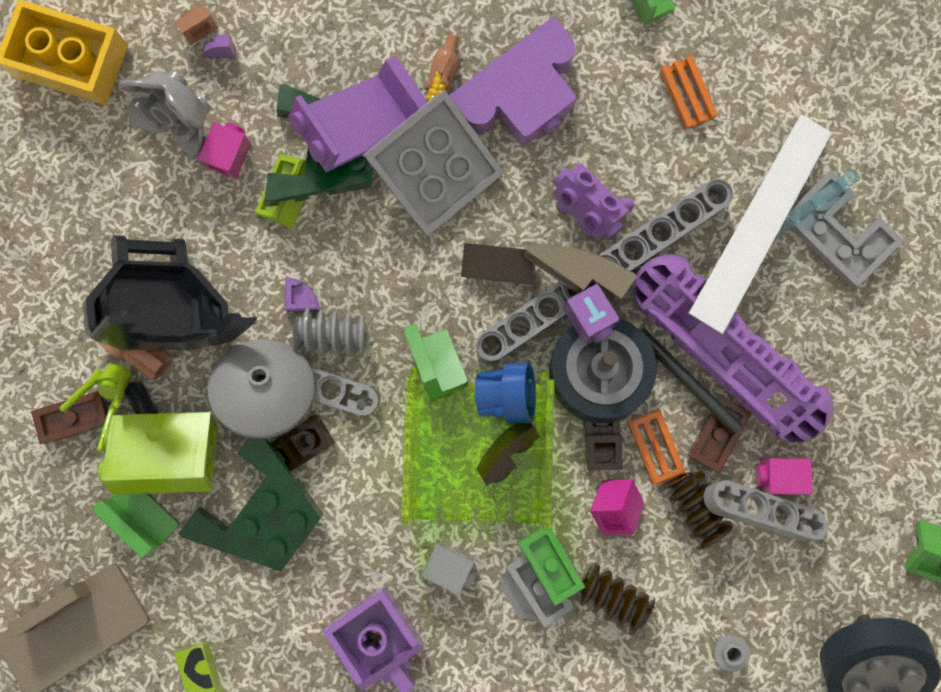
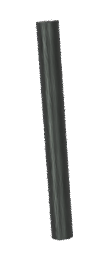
[640,328,743,435]

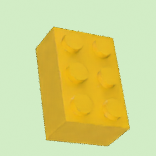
[0,0,128,106]

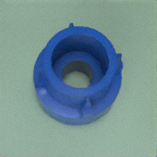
[475,362,536,424]

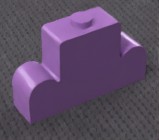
[449,16,576,146]

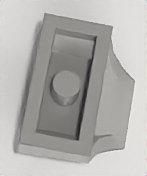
[500,554,574,628]

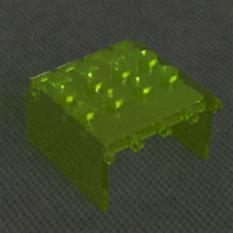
[401,367,554,529]

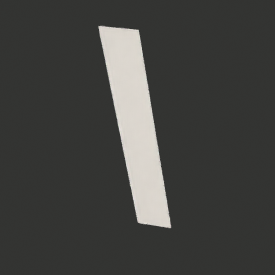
[689,114,832,334]

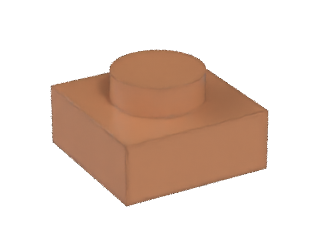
[175,4,218,45]

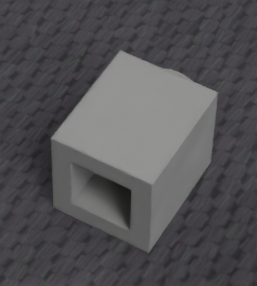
[421,541,477,595]

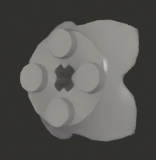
[118,70,211,160]

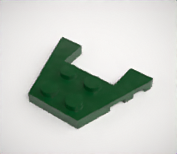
[264,84,373,207]
[178,438,324,572]

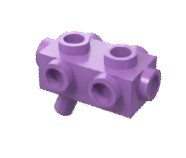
[551,163,634,242]

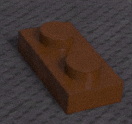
[31,391,108,444]
[687,396,752,473]

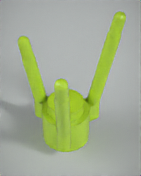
[60,363,132,453]

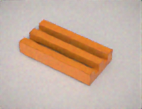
[660,55,718,130]
[627,409,686,486]

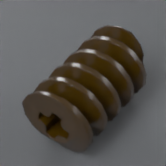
[661,471,733,550]
[577,562,656,636]

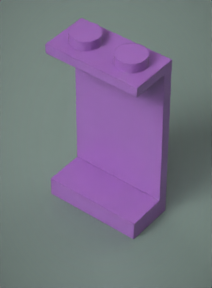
[288,56,428,172]

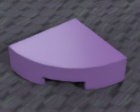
[203,34,236,59]
[285,277,320,312]

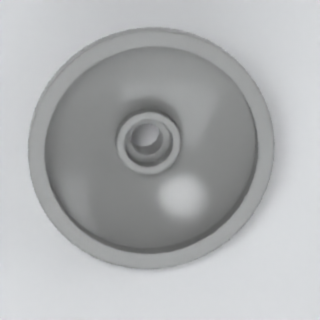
[208,339,315,439]

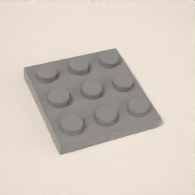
[362,90,504,237]

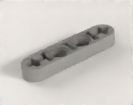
[254,367,379,416]
[704,480,828,542]

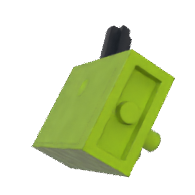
[98,382,218,495]

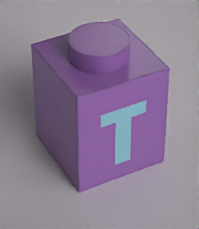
[563,283,620,344]

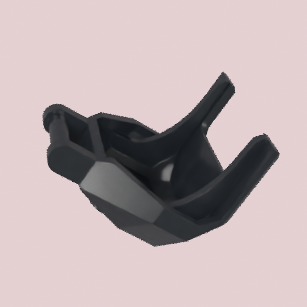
[82,235,257,351]

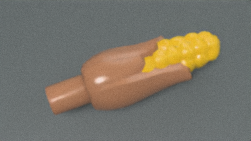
[424,34,459,101]

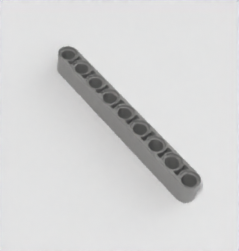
[476,179,733,363]

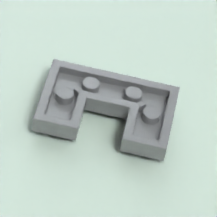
[784,170,904,289]

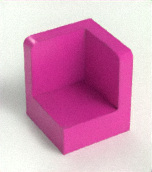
[590,479,644,535]

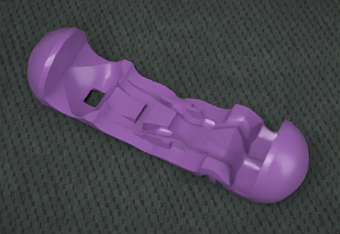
[633,254,834,443]

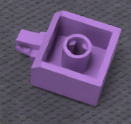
[322,584,424,692]

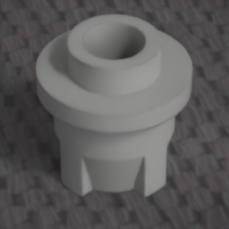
[713,635,750,672]

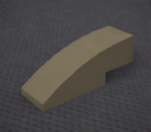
[523,244,637,304]

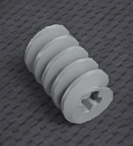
[292,308,367,358]

